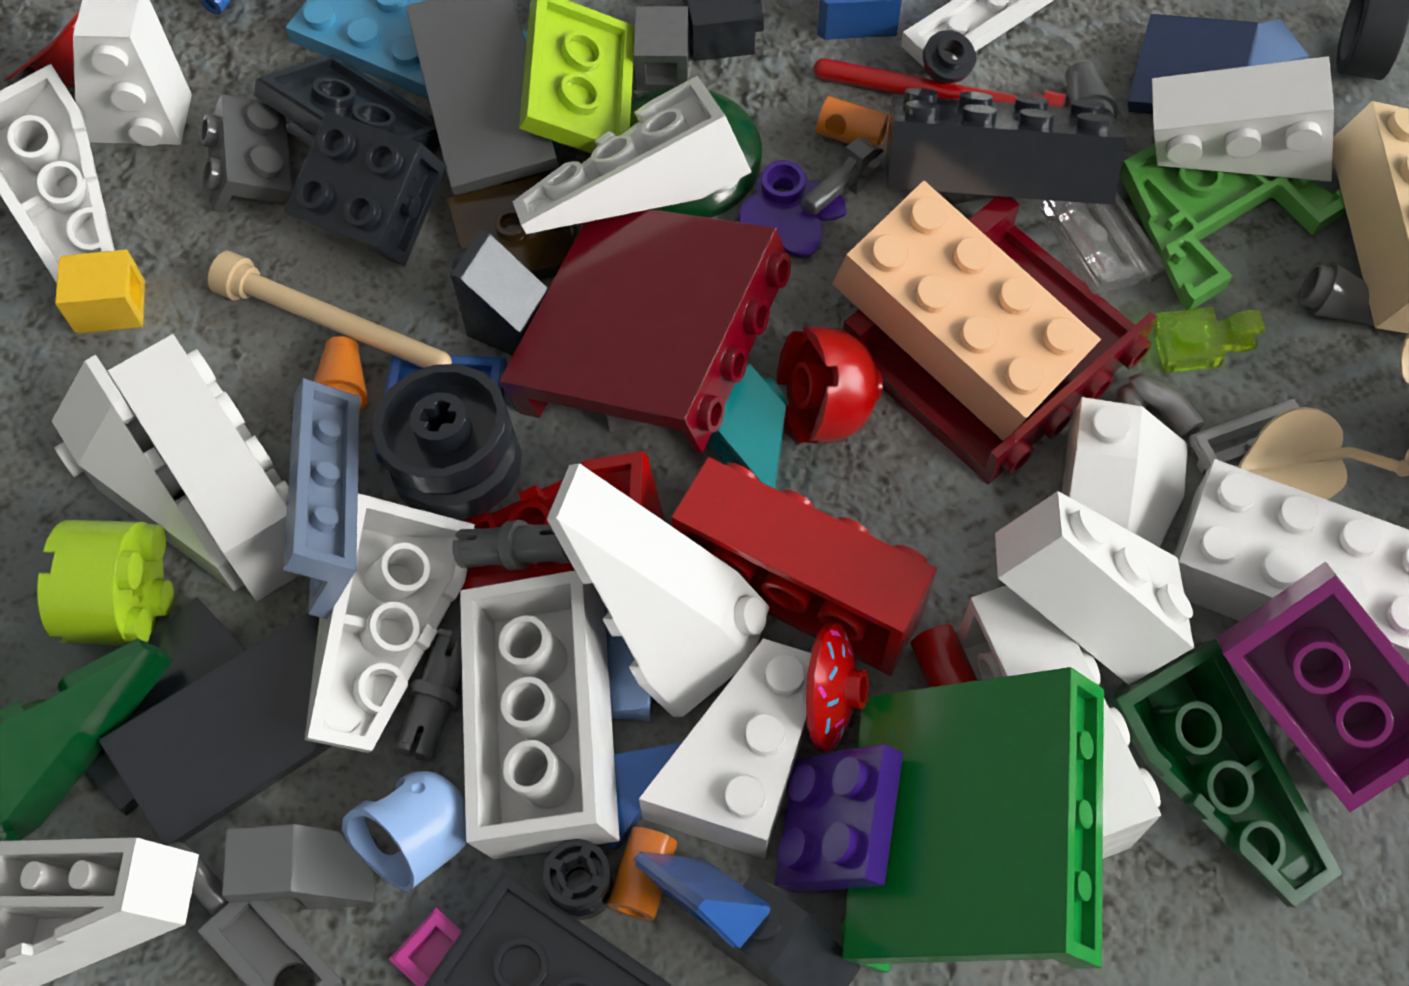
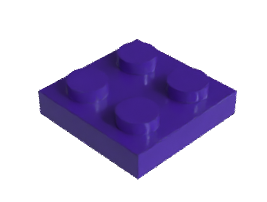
[774,744,903,893]

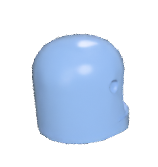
[342,771,466,892]

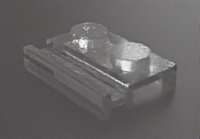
[1039,191,1166,294]

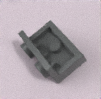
[200,94,292,212]

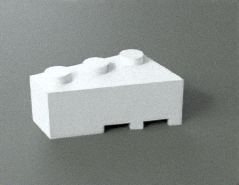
[73,0,192,146]
[1152,56,1334,182]
[639,638,811,859]
[0,838,199,986]

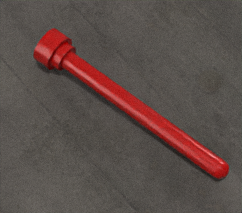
[813,58,1066,107]

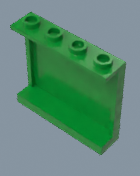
[842,667,1104,973]

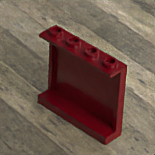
[843,196,1157,485]
[499,209,791,453]

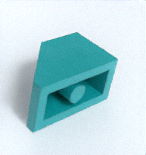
[707,364,787,489]

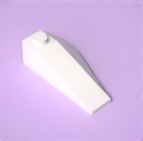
[512,76,751,234]
[52,355,244,591]
[1062,397,1188,649]
[547,464,769,717]

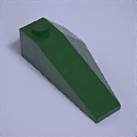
[0,639,173,841]
[1110,639,1343,907]

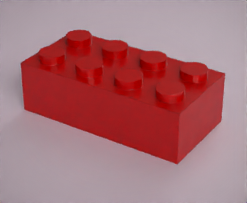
[671,457,937,676]

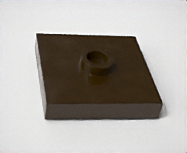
[446,172,574,280]

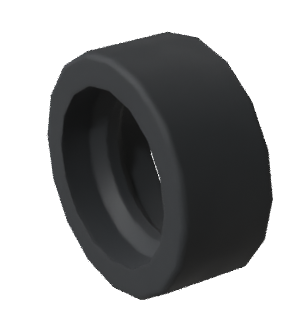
[1336,0,1409,81]

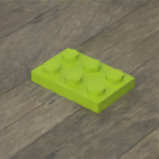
[519,0,635,154]

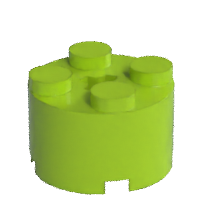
[37,520,174,646]

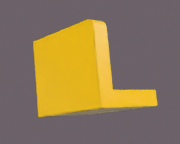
[55,249,145,333]

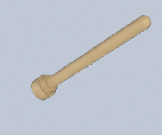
[208,250,452,368]

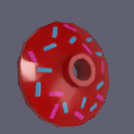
[806,623,869,752]

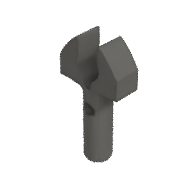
[801,137,884,215]

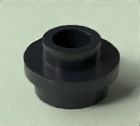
[923,30,976,84]

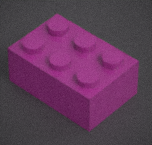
[1218,561,1409,812]

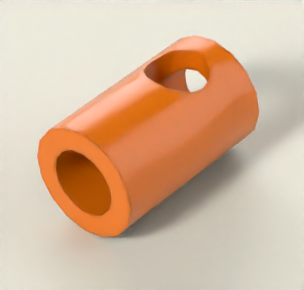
[816,96,890,147]
[607,827,678,921]

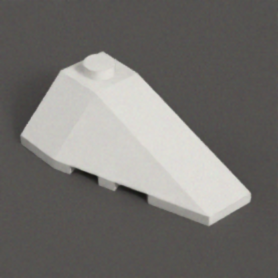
[0,64,115,283]
[304,493,475,753]

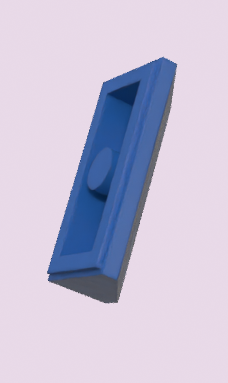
[634,851,771,949]

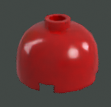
[776,327,883,444]

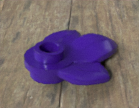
[739,160,847,258]

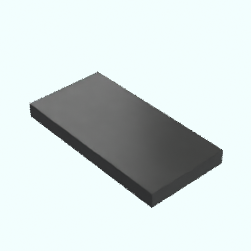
[406,0,559,196]

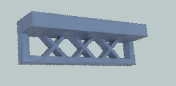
[283,378,360,619]

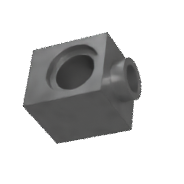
[634,6,689,91]

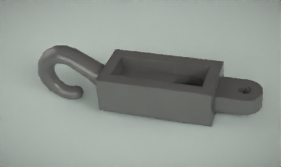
[167,841,344,986]

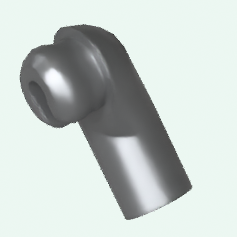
[1117,373,1205,440]

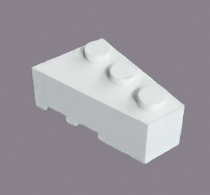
[995,491,1194,685]

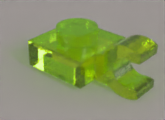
[1153,307,1265,373]

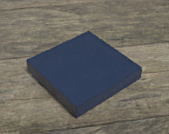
[1128,14,1258,114]

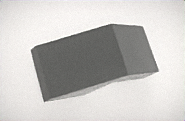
[222,824,377,910]

